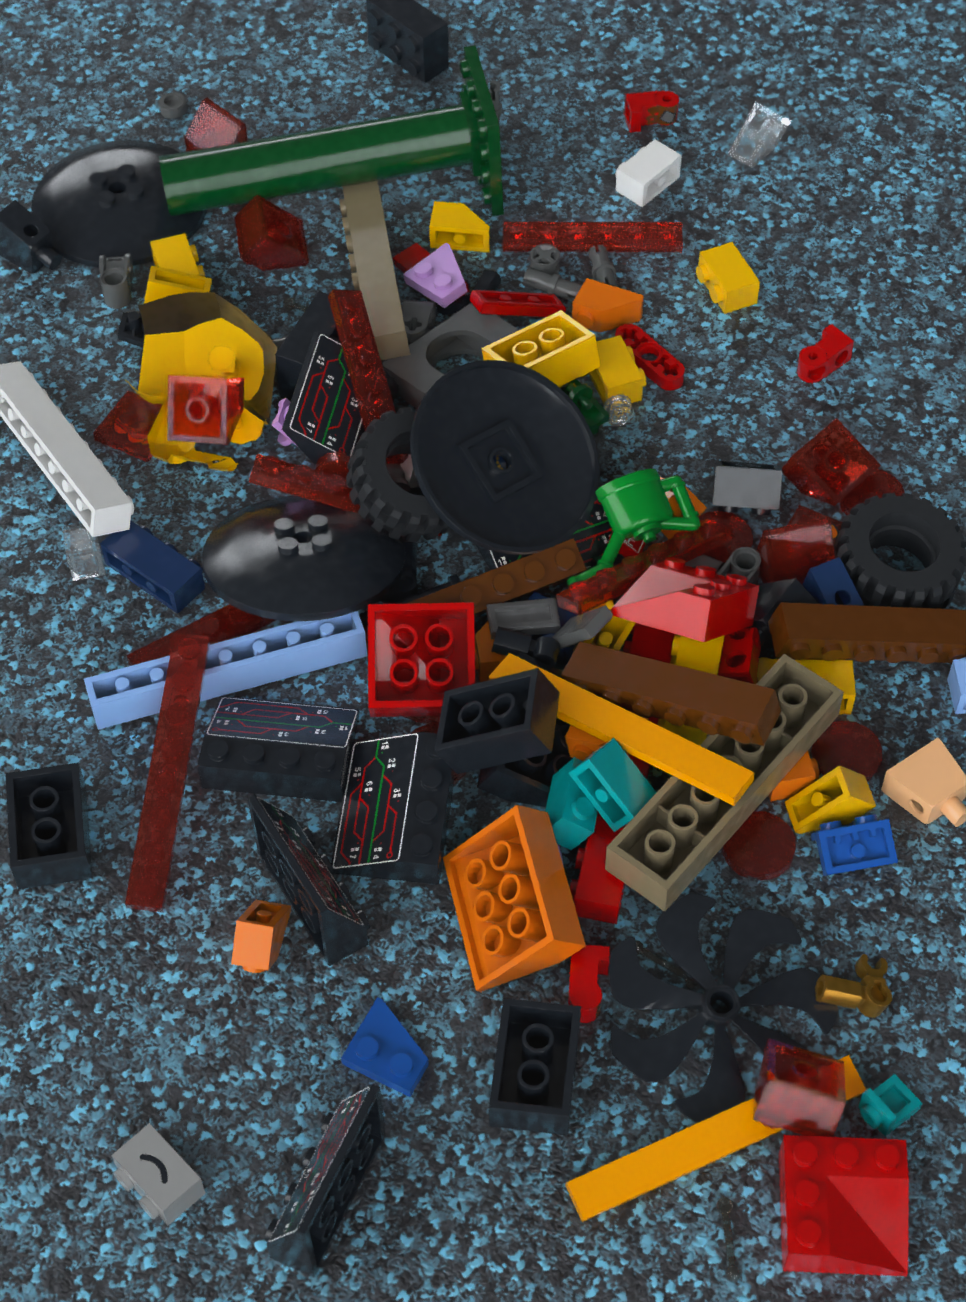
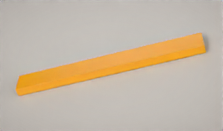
[489,653,754,806]
[565,1055,866,1222]

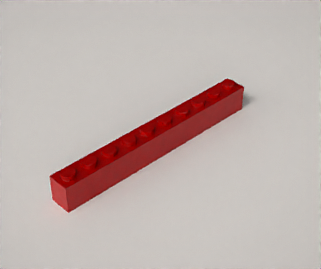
[570,623,677,924]

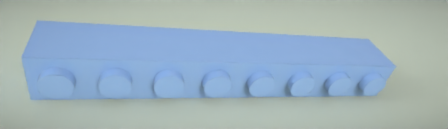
[84,611,368,730]

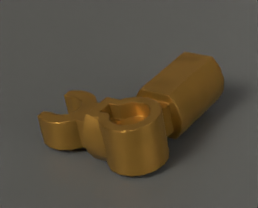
[815,954,892,1018]

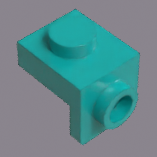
[858,1074,922,1137]

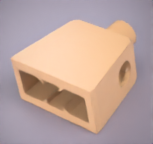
[881,737,966,827]

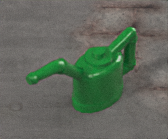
[567,469,701,589]

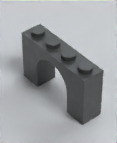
[381,303,519,409]

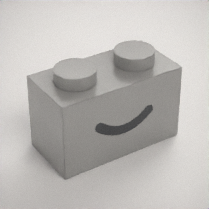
[112,1123,205,1226]

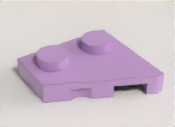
[403,242,467,308]

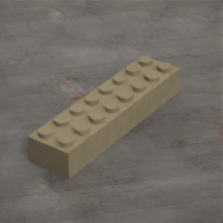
[605,654,844,912]

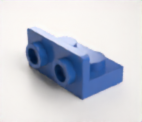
[810,814,898,876]

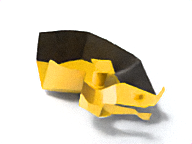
[126,292,277,472]

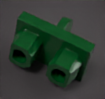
[561,379,609,435]

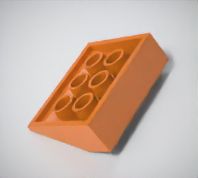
[443,805,586,992]

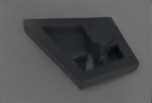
[117,311,145,348]

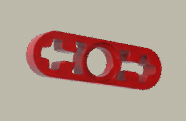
[615,324,685,391]

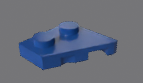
[341,997,429,1097]

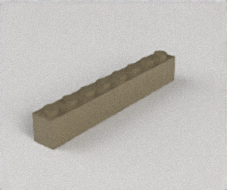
[339,181,410,362]

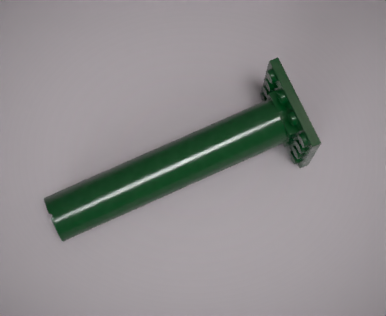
[159,45,504,216]

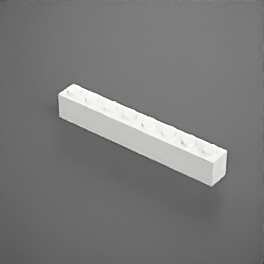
[0,361,134,537]

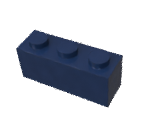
[100,520,205,614]

